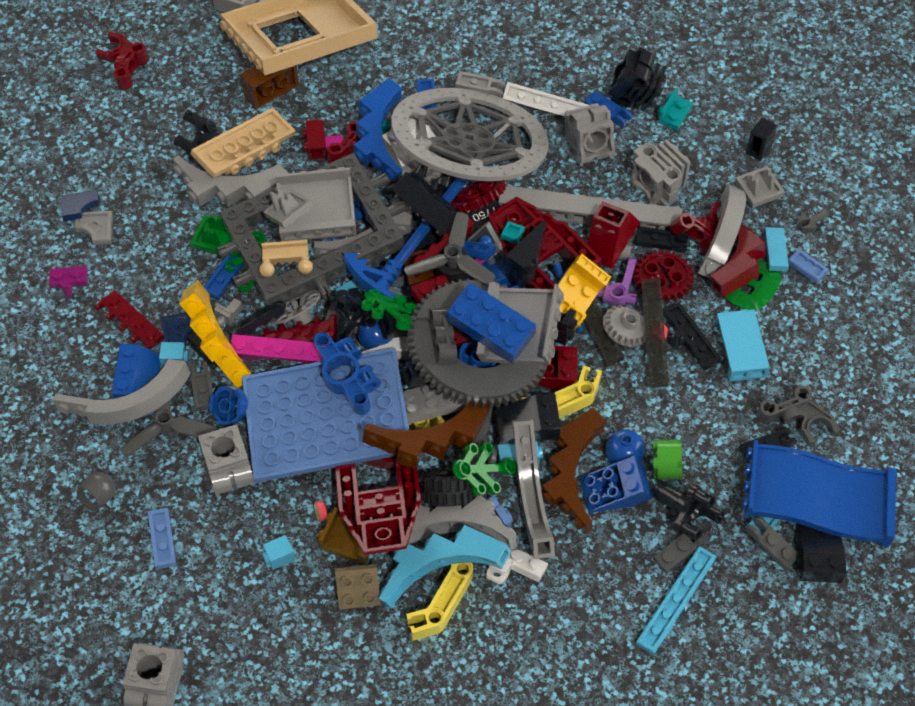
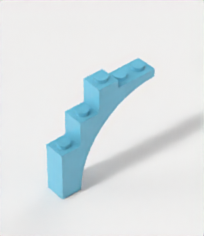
[378,525,512,609]

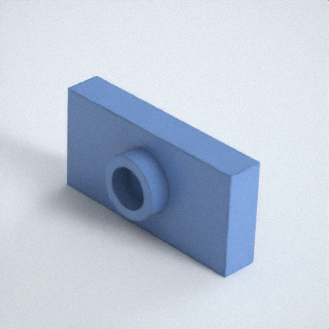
[788,249,829,284]

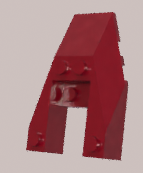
[488,197,602,289]
[335,457,421,555]

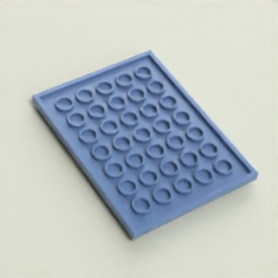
[242,347,410,483]

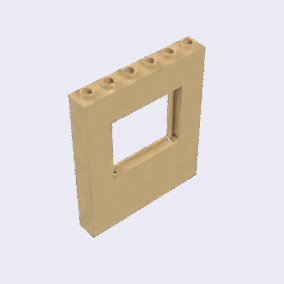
[220,0,378,76]

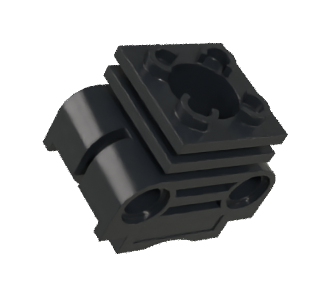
[607,47,666,112]

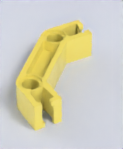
[515,366,602,419]
[406,562,473,641]

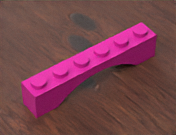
[231,334,326,363]

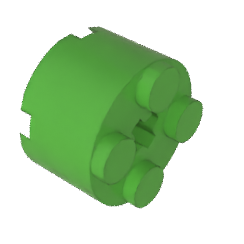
[653,439,682,480]

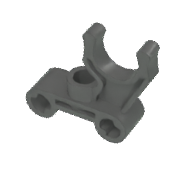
[756,386,840,446]

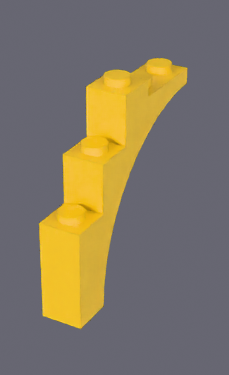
[179,280,252,388]

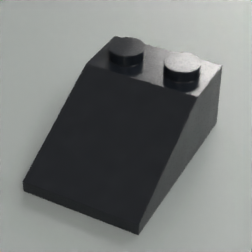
[505,220,546,288]
[495,393,561,445]
[797,524,847,583]

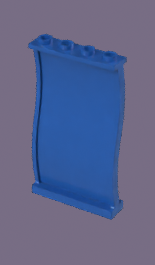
[742,440,896,548]

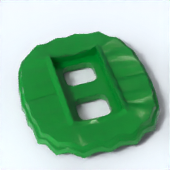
[725,259,781,310]

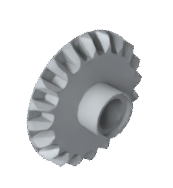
[603,304,650,347]

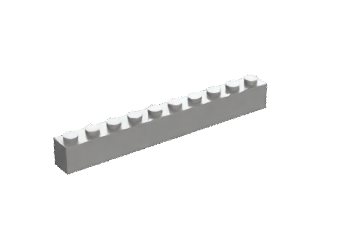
[499,186,683,231]

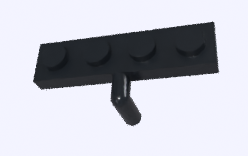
[663,302,722,370]

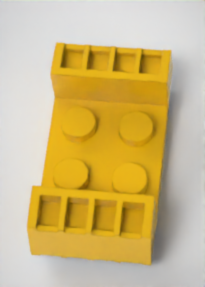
[558,254,611,330]

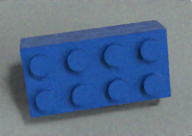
[447,282,536,364]

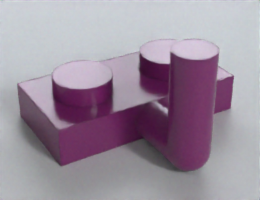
[49,266,88,298]

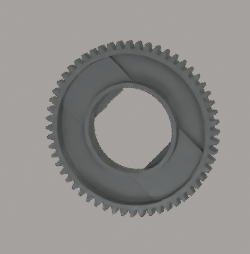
[407,278,548,408]

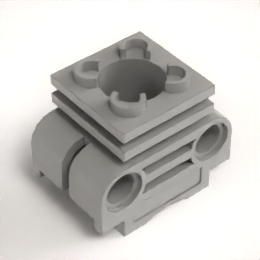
[565,103,615,166]
[630,139,691,206]
[198,424,255,497]
[122,643,184,706]

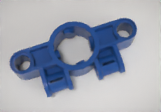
[314,332,381,415]

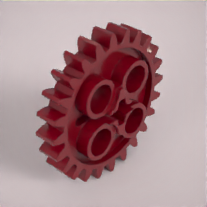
[450,180,507,214]
[633,249,694,304]

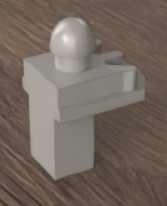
[213,298,243,327]

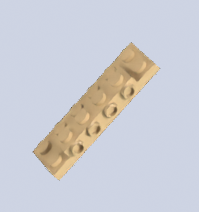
[191,108,296,178]

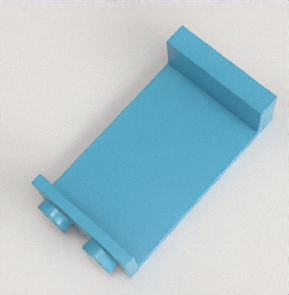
[715,309,770,382]

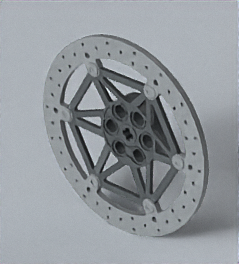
[391,88,549,181]

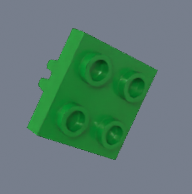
[190,214,232,255]

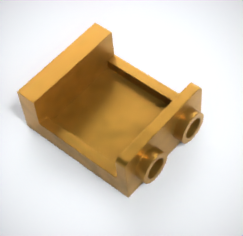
[317,507,370,565]

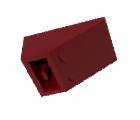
[587,201,640,269]
[538,346,578,391]

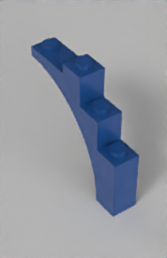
[353,78,402,184]

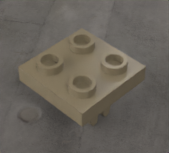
[335,564,381,610]

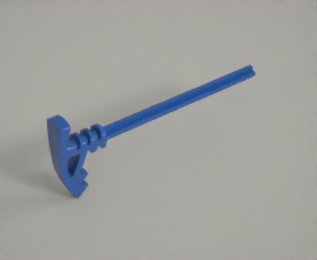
[343,177,468,304]

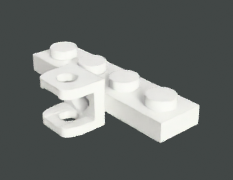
[486,548,548,584]

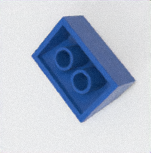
[112,344,161,399]

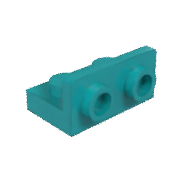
[658,89,693,131]

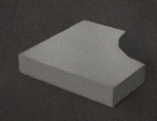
[75,211,113,245]

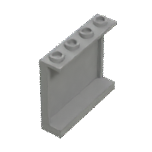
[275,167,357,241]
[476,282,564,365]

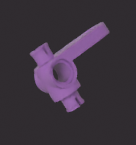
[596,257,637,307]

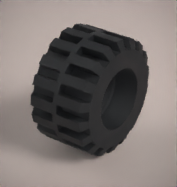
[422,469,474,507]

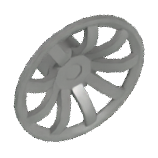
[271,290,321,327]

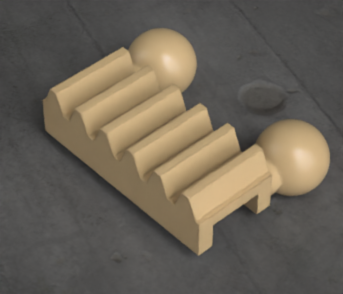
[259,239,313,277]

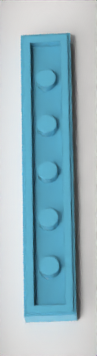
[636,546,717,656]

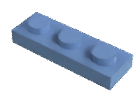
[148,508,177,570]

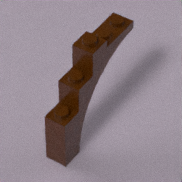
[362,402,489,469]
[542,407,606,534]

